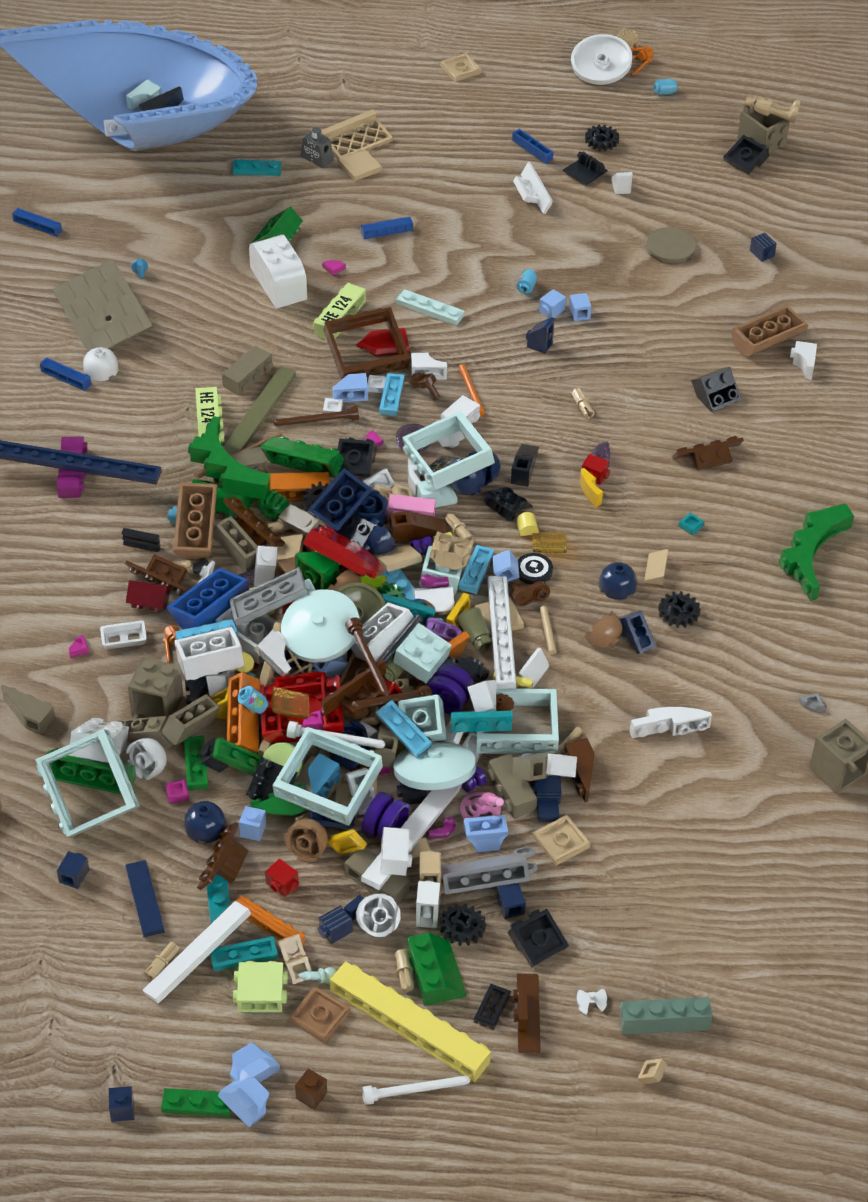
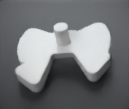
[576,989,607,1015]

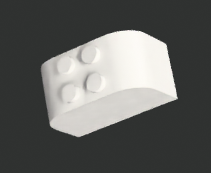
[249,235,307,309]

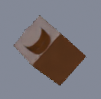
[295,1068,327,1110]

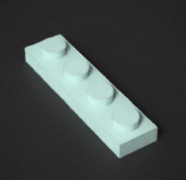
[396,289,464,326]

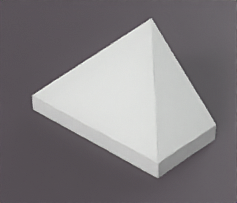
[362,468,395,489]

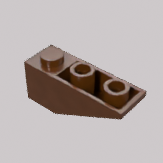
[390,511,448,542]
[562,738,595,803]

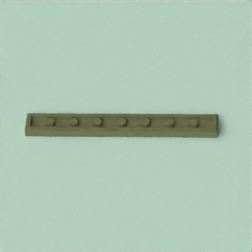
[223,366,296,456]

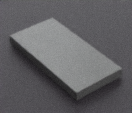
[229,567,309,627]

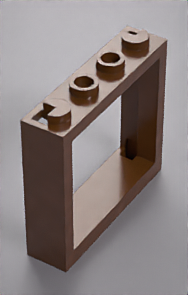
[324,307,410,380]

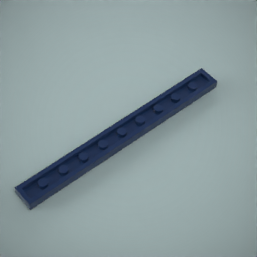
[0,440,162,485]

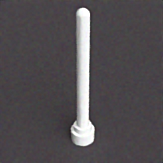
[287,721,385,748]
[362,1076,470,1105]

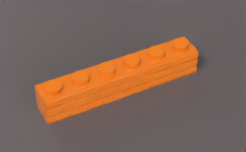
[236,895,305,945]

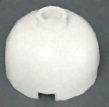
[83,347,118,381]
[126,738,167,780]
[356,894,400,937]

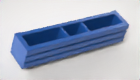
[512,128,554,163]
[12,208,62,237]
[361,216,413,239]
[40,357,91,391]

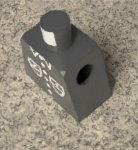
[301,128,334,169]

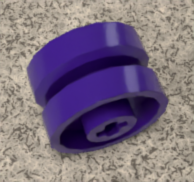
[426,663,474,714]
[361,792,410,842]

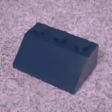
[308,469,373,532]

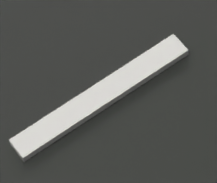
[487,576,516,689]
[361,784,462,890]

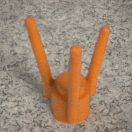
[631,45,654,76]
[163,625,180,663]

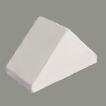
[611,172,633,194]
[468,680,497,712]
[546,754,577,777]

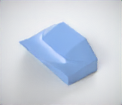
[464,815,508,853]
[230,1042,280,1083]
[218,1077,270,1128]

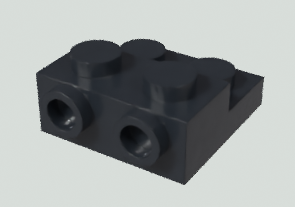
[723,135,769,174]
[337,437,377,477]
[442,656,490,683]
[507,909,569,968]

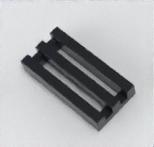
[121,528,161,552]
[474,984,511,1030]

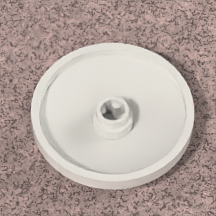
[571,34,632,85]

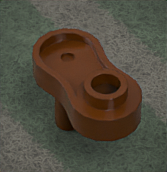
[409,372,440,400]
[510,581,550,606]

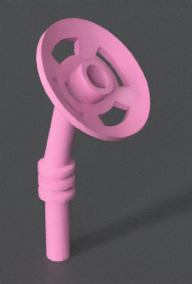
[460,792,504,819]

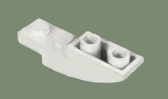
[630,707,712,738]

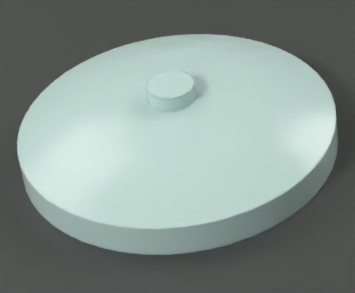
[281,590,360,663]
[394,742,476,790]

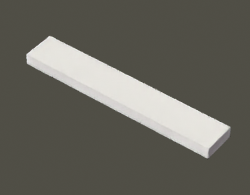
[142,901,251,1004]

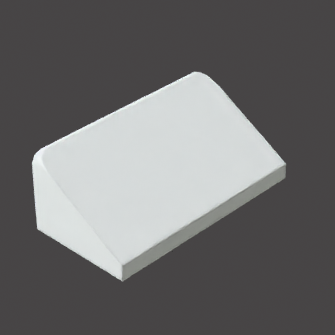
[518,648,549,689]

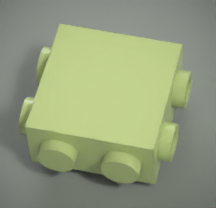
[233,961,288,1012]

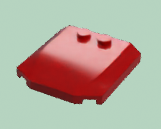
[303,525,385,579]
[260,671,344,744]

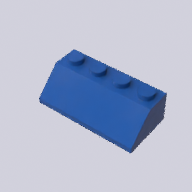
[167,568,250,630]

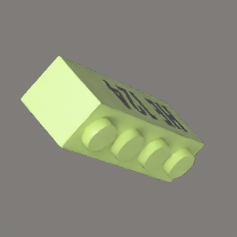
[313,283,366,340]
[195,387,224,443]

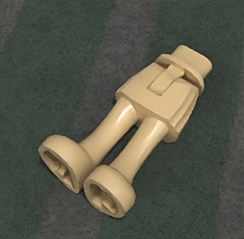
[745,96,801,123]

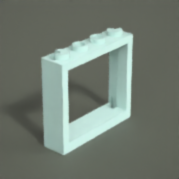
[402,411,495,490]
[476,689,559,754]
[273,727,383,826]
[35,729,140,837]

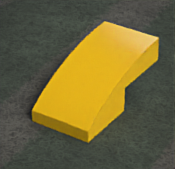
[580,468,603,508]

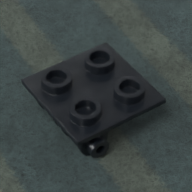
[563,151,608,185]
[484,487,533,521]
[336,514,376,547]
[246,757,298,801]

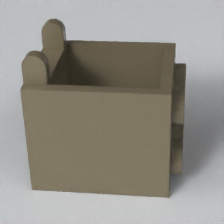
[737,106,790,153]
[128,657,183,719]
[809,719,868,794]

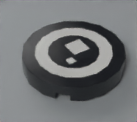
[518,553,553,585]

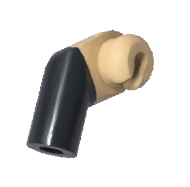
[180,558,209,574]

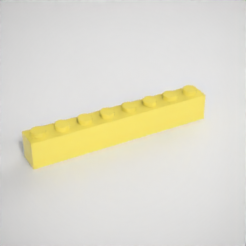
[330,961,491,1082]

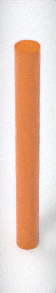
[459,364,485,416]

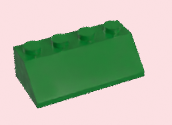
[261,436,344,478]
[46,748,136,795]

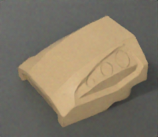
[430,531,474,570]

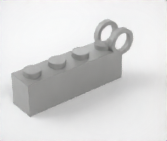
[441,847,538,894]

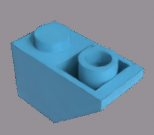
[307,753,342,798]

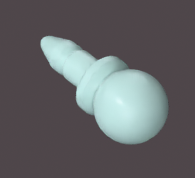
[298,967,337,985]

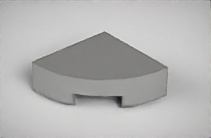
[799,693,826,712]

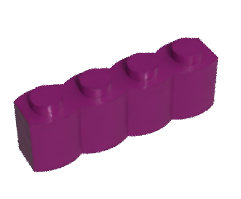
[57,436,88,498]

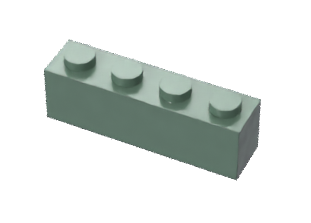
[619,997,713,1035]

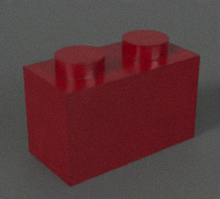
[125,580,171,612]

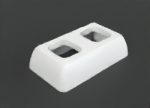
[100,621,147,650]

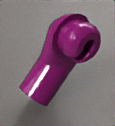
[420,574,449,588]
[429,817,456,839]

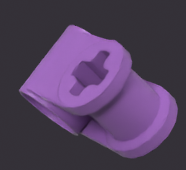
[426,618,461,642]

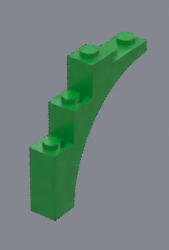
[188,416,271,500]
[778,503,854,601]

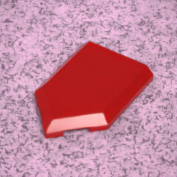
[356,328,410,356]

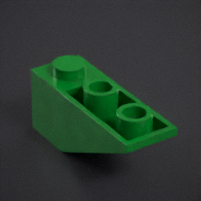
[249,782,309,816]

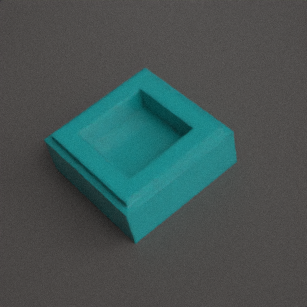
[678,512,705,536]

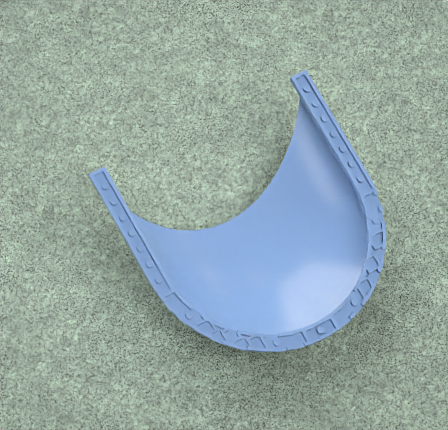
[0,20,257,151]

